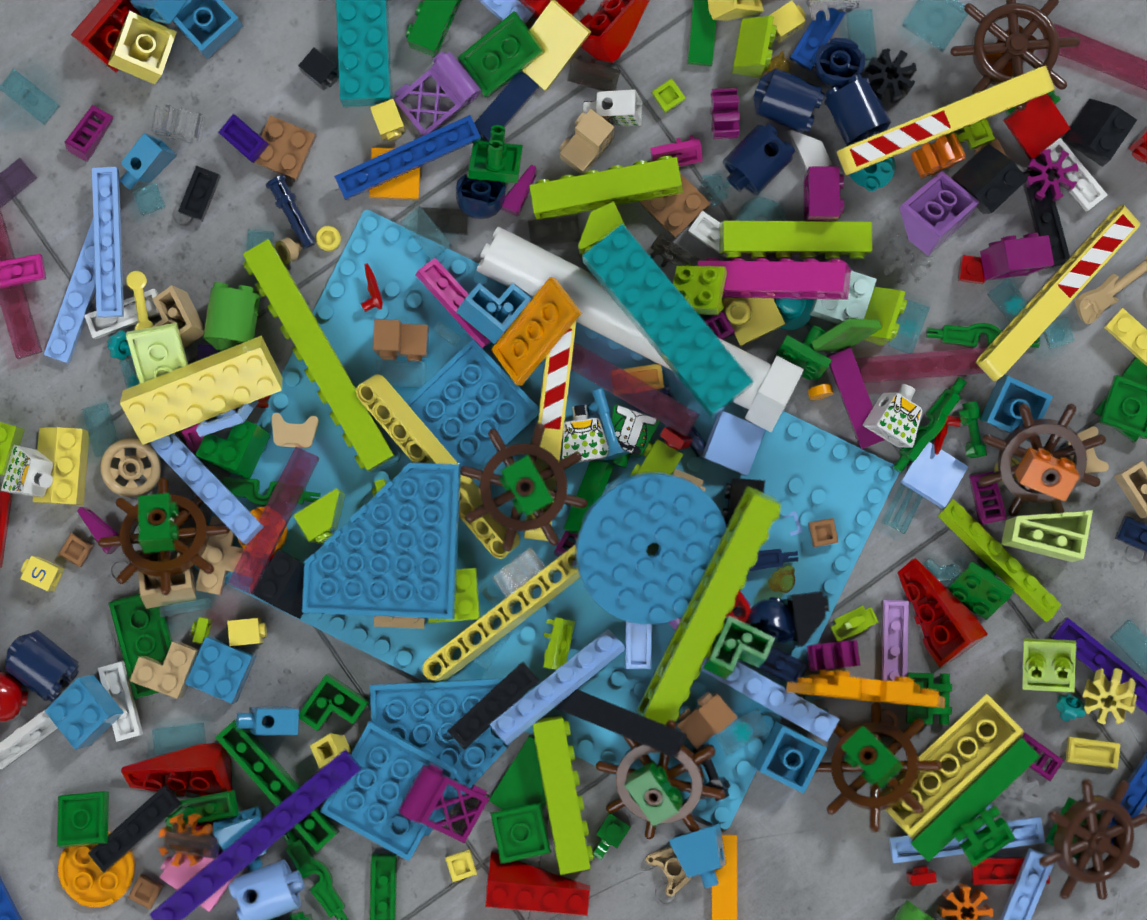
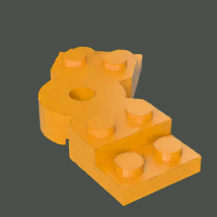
[786,670,945,708]

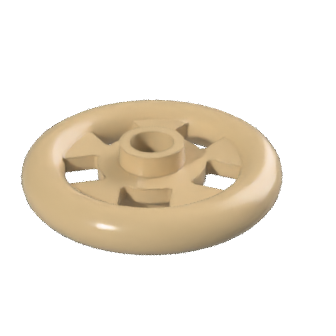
[100,438,161,498]

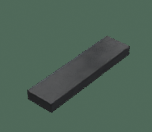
[1023,170,1070,269]
[448,662,540,750]
[88,785,183,873]

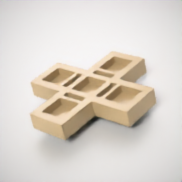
[177,516,255,595]

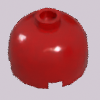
[0,671,28,722]

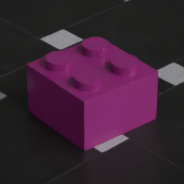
[803,166,844,221]
[980,233,1054,281]

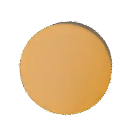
[807,383,834,401]

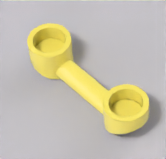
[126,271,154,330]

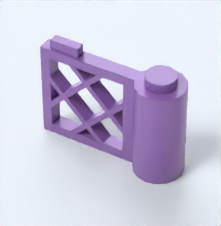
[394,51,482,136]

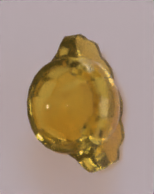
[768,50,790,73]
[768,565,795,593]

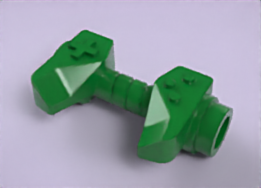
[959,402,987,459]

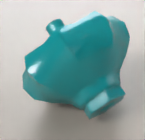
[107,330,131,361]
[1056,693,1085,722]

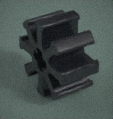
[866,48,917,103]

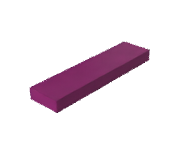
[826,347,885,449]

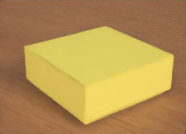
[445,849,477,882]

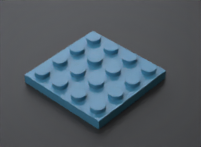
[406,339,539,479]
[320,721,459,861]

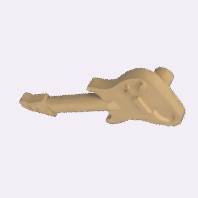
[1075,256,1147,324]

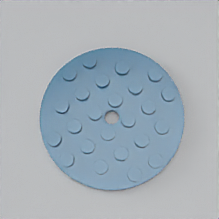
[575,472,727,624]

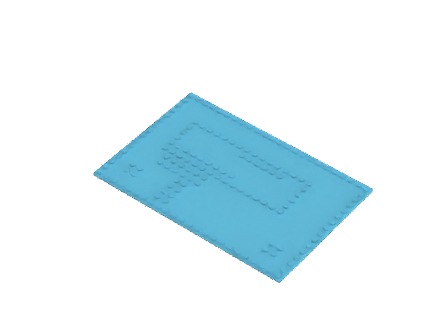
[192,210,899,829]

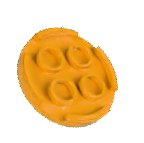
[58,831,136,908]

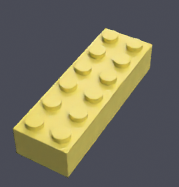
[120,335,283,445]
[880,694,1024,839]

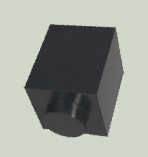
[298,47,339,91]

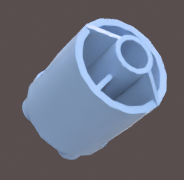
[229,859,305,920]

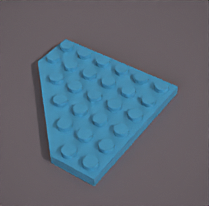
[302,463,461,619]
[370,678,523,836]

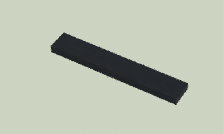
[554,689,687,758]

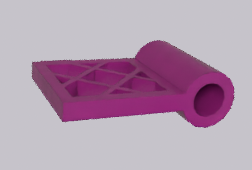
[398,763,489,844]

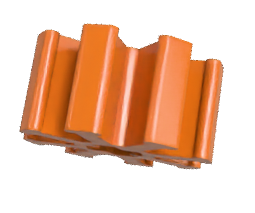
[911,133,966,179]
[158,813,213,867]
[937,883,993,920]

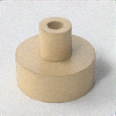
[275,238,302,264]

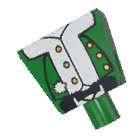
[612,404,660,468]

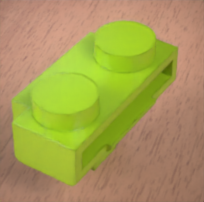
[830,605,879,642]

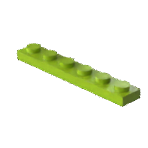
[937,499,1061,623]

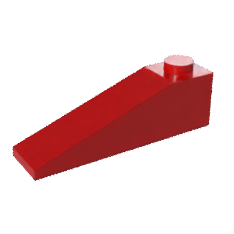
[579,0,650,63]
[897,558,988,668]
[121,743,233,796]

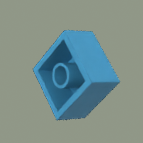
[172,0,244,59]
[979,375,1053,442]
[185,636,257,704]
[45,674,124,750]
[753,721,827,794]

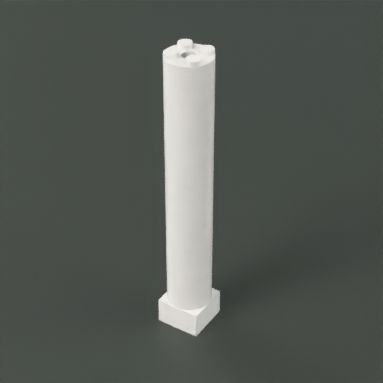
[477,226,804,432]

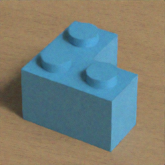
[456,283,532,344]

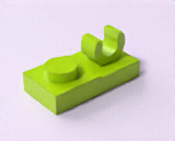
[543,617,575,670]

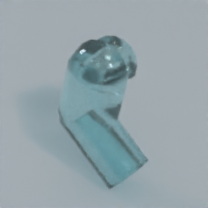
[922,558,961,582]

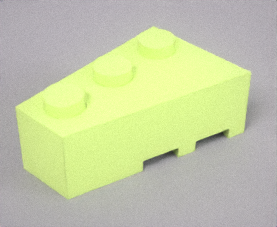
[1001,510,1093,562]

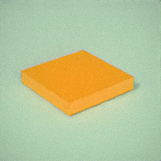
[369,148,421,200]

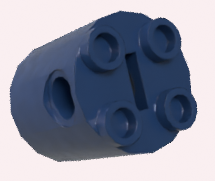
[753,68,825,133]
[824,74,891,146]
[723,123,795,196]
[5,630,79,703]

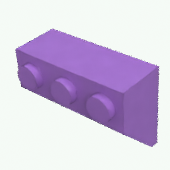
[900,171,980,256]

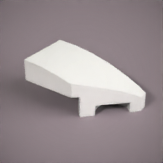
[788,130,832,171]

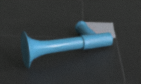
[587,388,630,460]

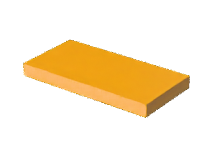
[491,277,582,386]

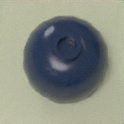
[815,38,865,89]
[456,174,506,219]
[745,597,795,643]

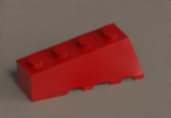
[71,0,143,73]
[485,851,590,916]

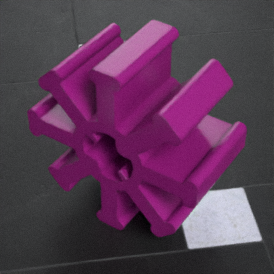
[710,88,740,139]
[1025,149,1079,202]
[807,640,860,671]

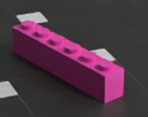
[697,258,851,300]

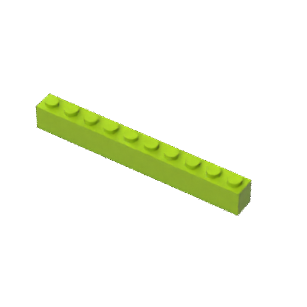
[242,239,396,472]
[636,486,781,725]

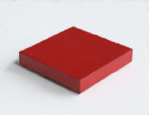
[1003,93,1071,160]

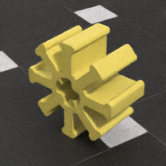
[1083,668,1137,724]

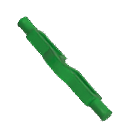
[926,323,1040,348]
[893,377,967,473]
[221,477,321,506]
[283,830,349,920]

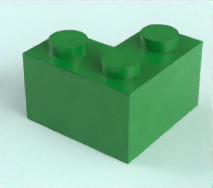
[196,420,271,480]
[703,616,775,679]
[299,673,370,731]

